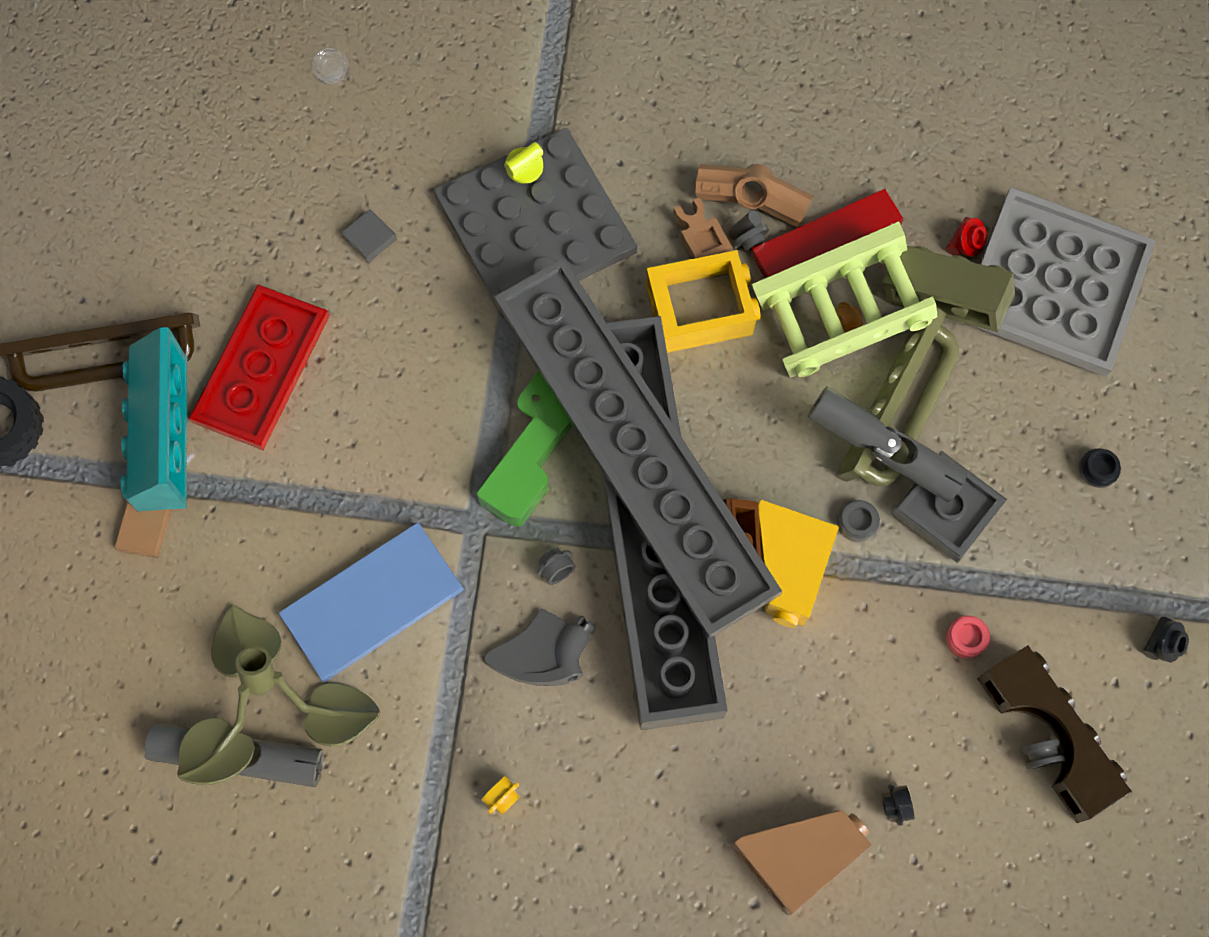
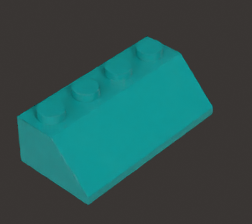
[121,327,187,512]

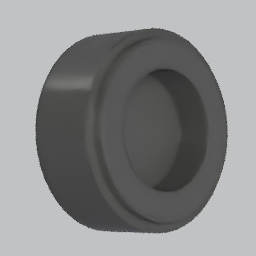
[837,500,880,542]

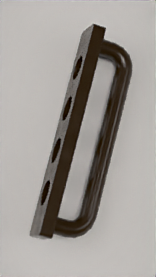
[0,313,201,392]

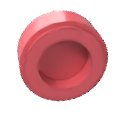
[946,615,990,659]

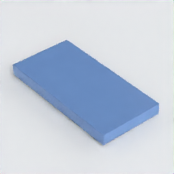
[279,522,464,683]

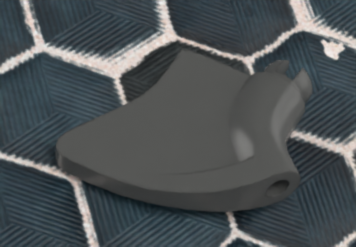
[484,609,595,686]

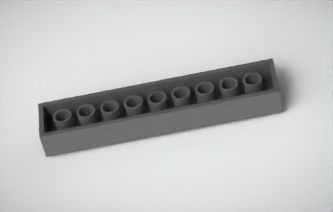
[601,316,728,731]

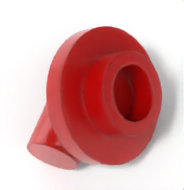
[946,217,987,256]

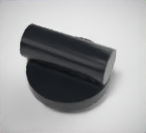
[1142,616,1189,663]

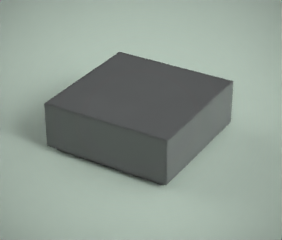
[341,209,397,263]

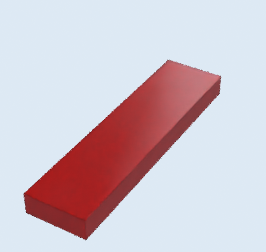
[751,189,904,278]

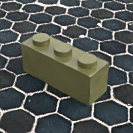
[883,246,1015,332]

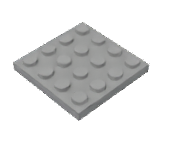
[971,187,1156,377]

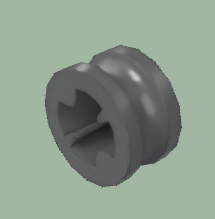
[1021,739,1065,769]

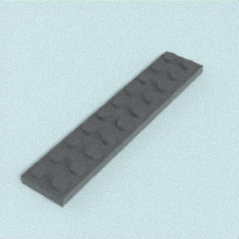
[494,258,782,639]

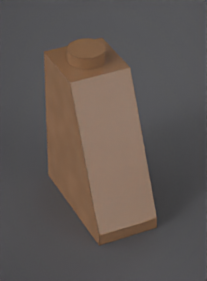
[731,810,872,915]

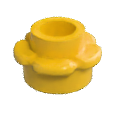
[481,775,520,815]

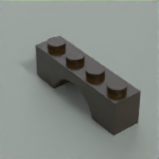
[977,645,1132,823]

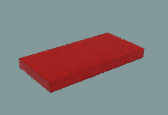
[189,284,330,450]

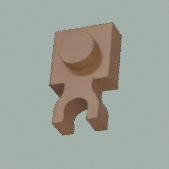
[673,197,733,259]

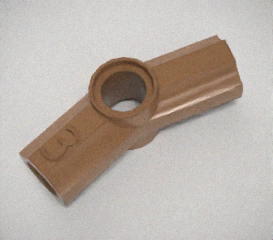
[695,164,813,227]

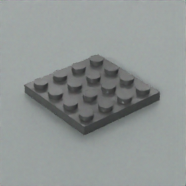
[433,128,638,318]

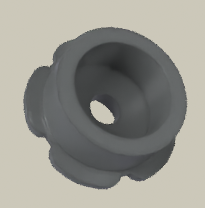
[537,548,576,585]

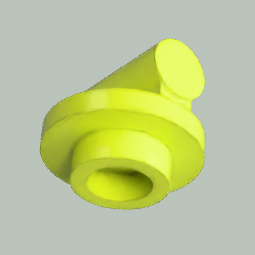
[504,142,543,184]

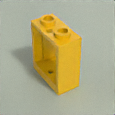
[645,250,761,353]

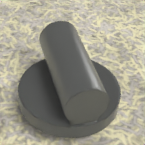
[729,210,769,251]

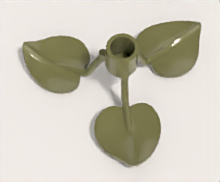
[177,605,380,785]

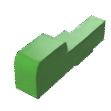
[477,371,573,527]

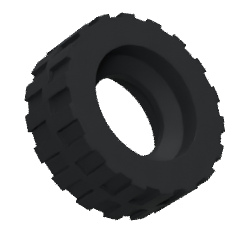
[0,376,44,469]

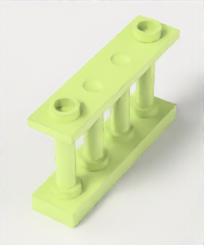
[752,222,938,378]

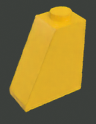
[759,500,839,628]

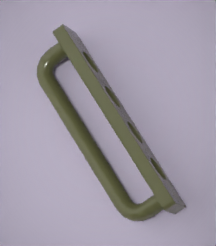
[837,307,959,486]

